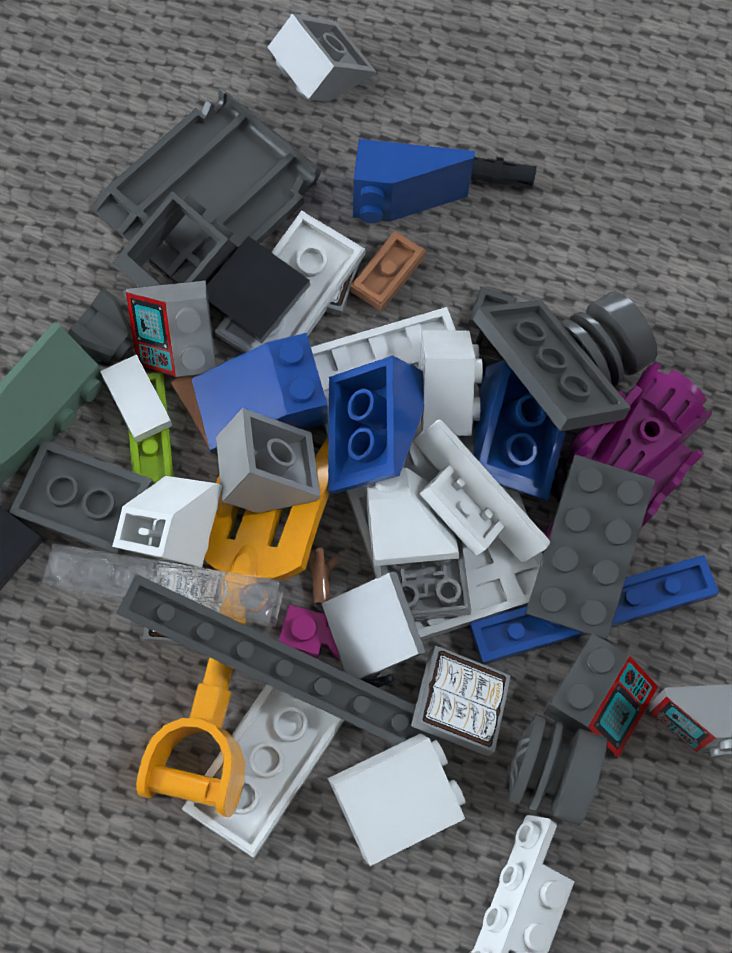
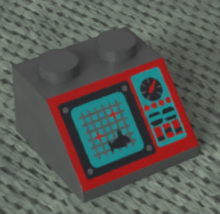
[544,633,658,759]

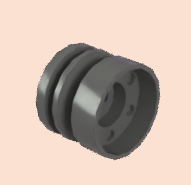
[561,291,658,386]
[507,713,607,826]

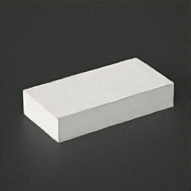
[100,354,172,443]

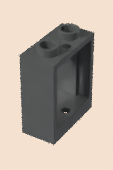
[113,191,239,287]

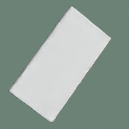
[215,211,366,353]
[182,684,345,859]

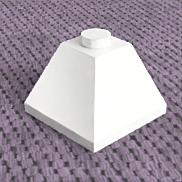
[365,468,459,566]

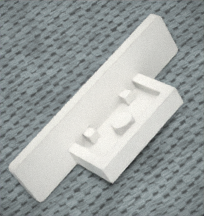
[413,419,550,562]
[471,815,574,953]

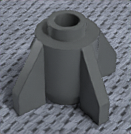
[67,288,133,362]

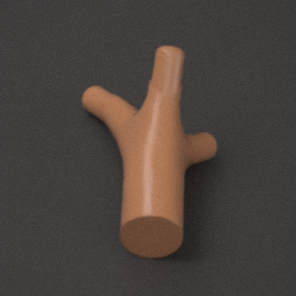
[308,547,339,605]

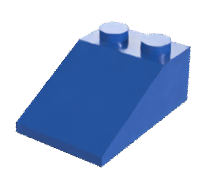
[353,139,475,223]
[192,333,328,453]
[328,355,424,494]
[473,360,565,501]

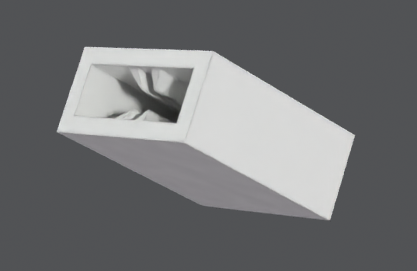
[328,733,465,866]

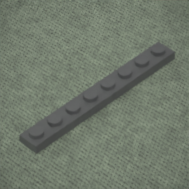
[116,573,439,745]

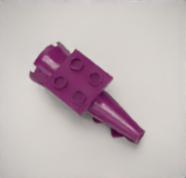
[544,364,712,538]

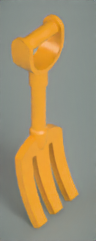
[136,438,330,817]

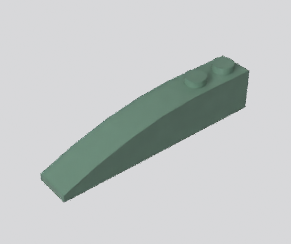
[0,322,104,485]

